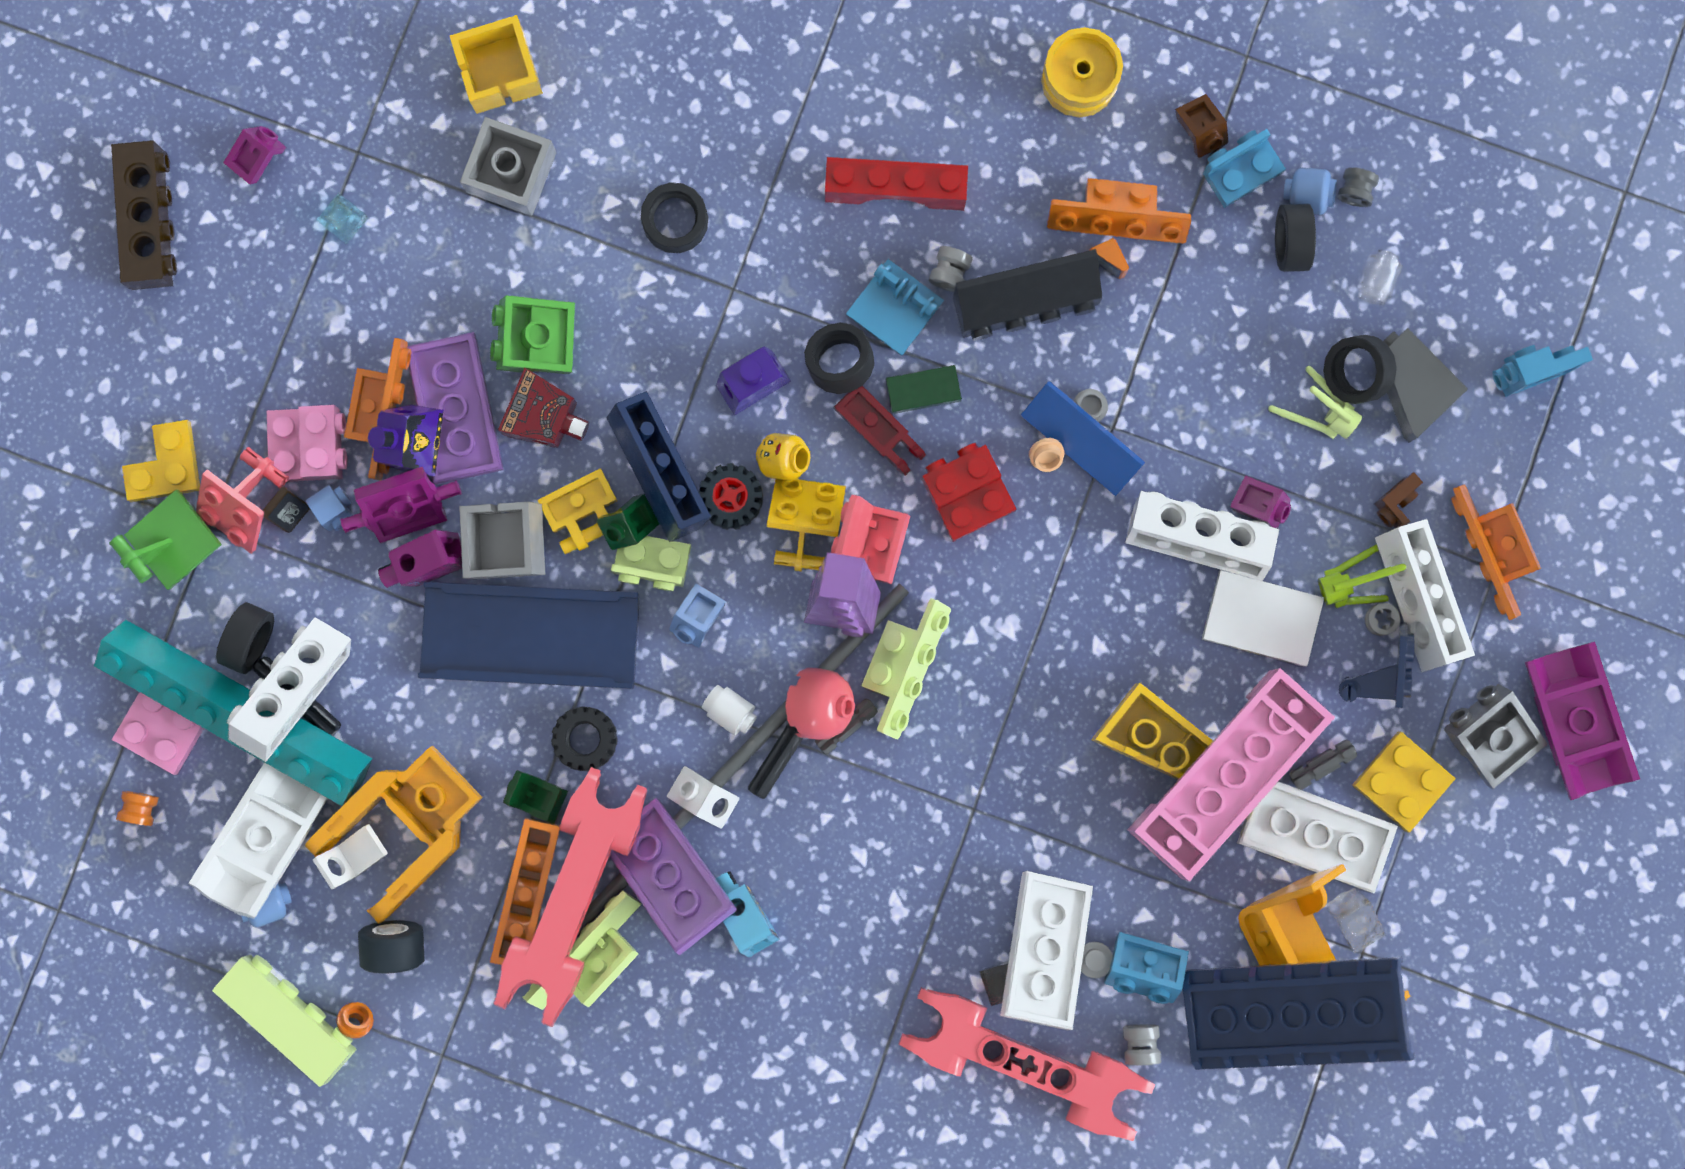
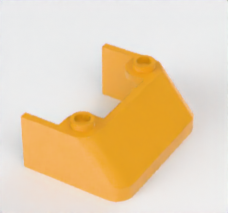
[1238,864,1411,1000]

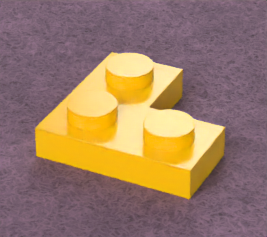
[122,420,200,502]

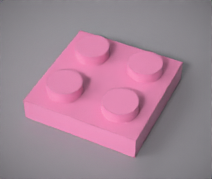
[112,692,204,775]

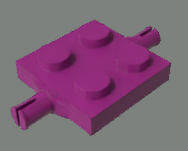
[340,467,462,543]

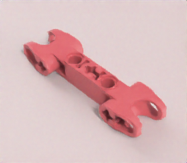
[899,987,1155,1141]

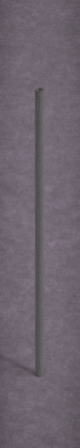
[577,583,909,937]

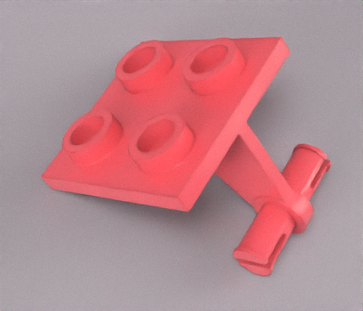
[196,447,289,554]

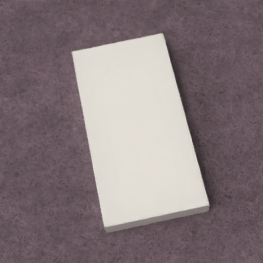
[1237,782,1398,894]
[1000,871,1093,1030]

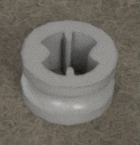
[1365,603,1401,636]

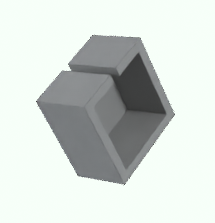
[459,502,545,579]

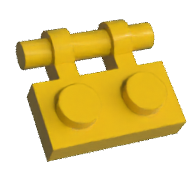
[537,468,618,555]

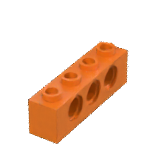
[490,818,560,965]

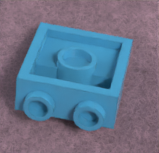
[1492,345,1593,397]

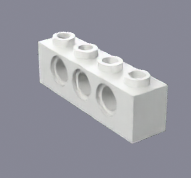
[1125,491,1279,581]
[1375,519,1475,672]
[227,617,351,762]

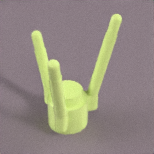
[1268,366,1362,439]

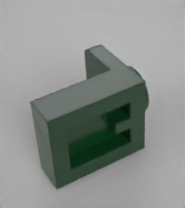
[597,494,660,550]

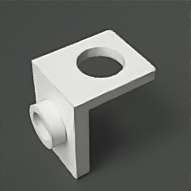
[667,766,739,829]
[313,824,388,889]

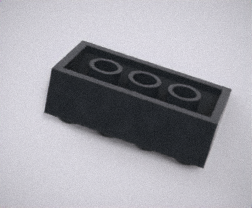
[953,249,1103,341]

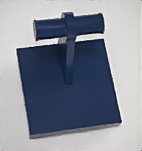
[1339,622,1415,708]

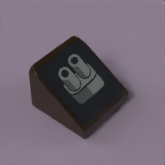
[262,487,310,533]

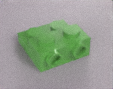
[490,295,575,374]

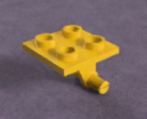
[767,479,846,572]

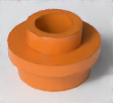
[336,1002,374,1038]

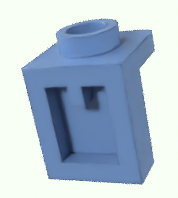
[669,584,726,648]

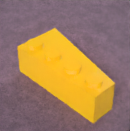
[1091,683,1213,780]

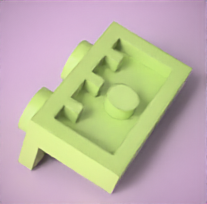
[611,536,691,591]

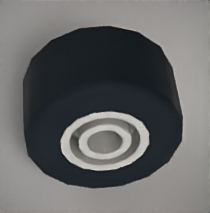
[358,920,425,974]

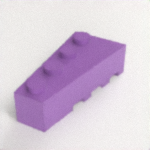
[804,552,881,637]

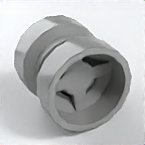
[928,246,973,292]
[1123,1024,1161,1065]

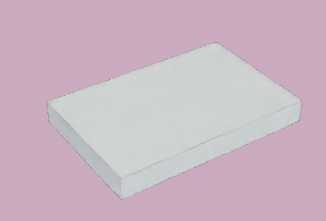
[1201,570,1324,667]

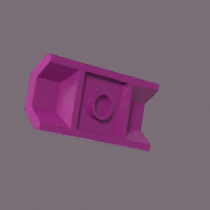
[1525,642,1640,800]

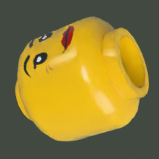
[756,433,810,481]

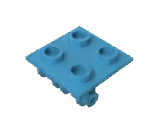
[846,259,944,356]

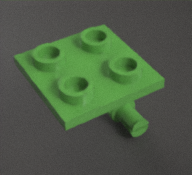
[109,490,222,590]

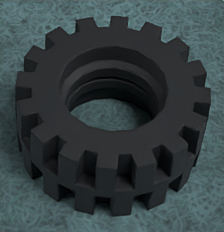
[551,707,618,771]

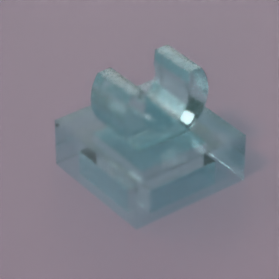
[317,193,368,244]

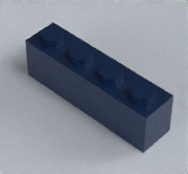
[606,391,711,542]

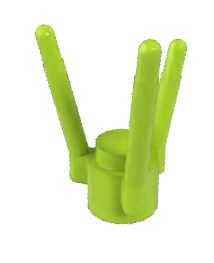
[1318,544,1406,608]

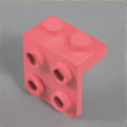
[831,494,911,585]

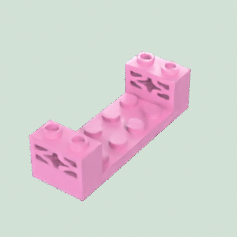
[1127,668,1335,881]

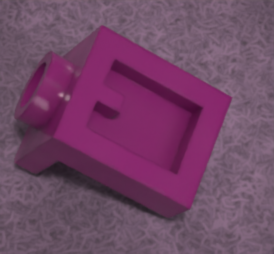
[223,126,286,184]
[1230,475,1291,529]

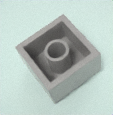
[460,117,557,216]

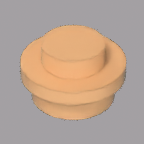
[1029,438,1064,472]

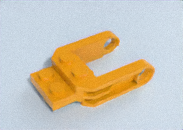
[305,746,483,924]

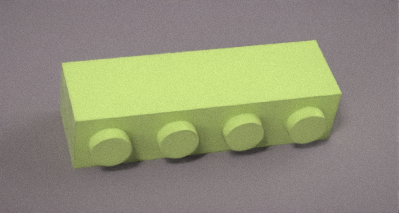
[212,954,357,1087]

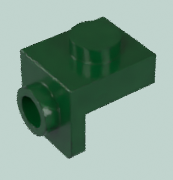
[503,770,568,824]

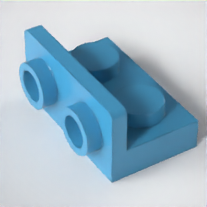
[1202,129,1286,208]
[1104,932,1189,1004]

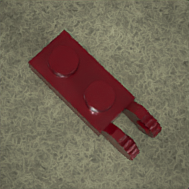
[834,386,926,476]

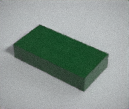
[886,365,962,414]

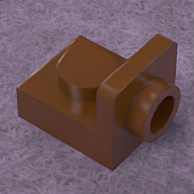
[1175,94,1229,158]
[1374,472,1423,528]

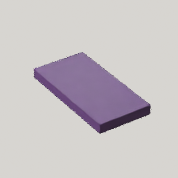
[407,332,504,485]
[610,798,737,955]

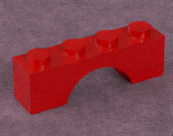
[825,157,968,211]

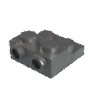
[1444,684,1548,789]

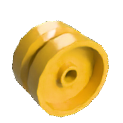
[1041,27,1123,118]

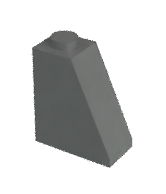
[1383,328,1468,443]

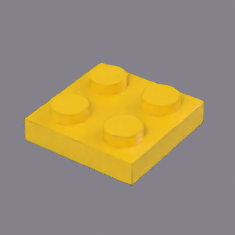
[1352,731,1456,833]

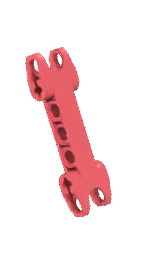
[494,767,647,1028]

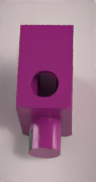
[378,530,462,588]

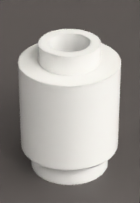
[702,685,757,736]

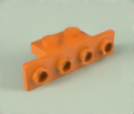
[1047,178,1191,244]
[344,338,411,481]
[1451,484,1541,620]

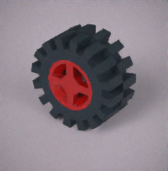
[699,463,763,530]

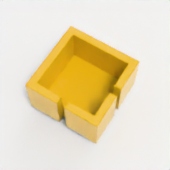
[450,15,543,114]

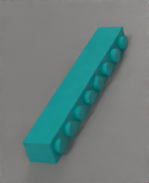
[94,619,373,806]

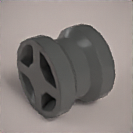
[1337,168,1379,207]

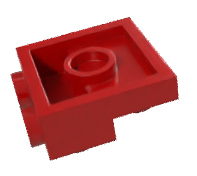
[921,442,1017,542]

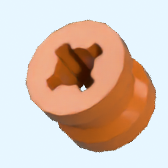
[116,791,159,826]

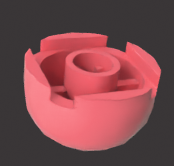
[786,667,855,740]

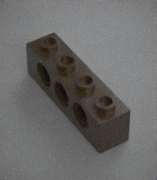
[111,140,177,290]

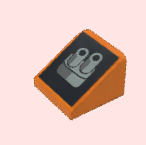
[1090,238,1129,279]

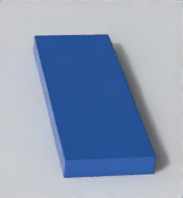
[1021,381,1145,496]

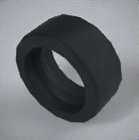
[640,182,708,253]
[1275,204,1316,272]
[804,322,875,394]
[1323,335,1397,404]
[216,602,275,674]

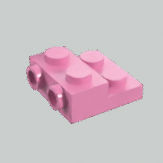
[267,405,347,482]

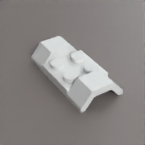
[189,763,328,919]

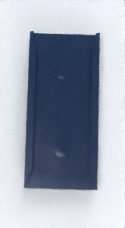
[418,582,639,689]
[1183,957,1415,1070]

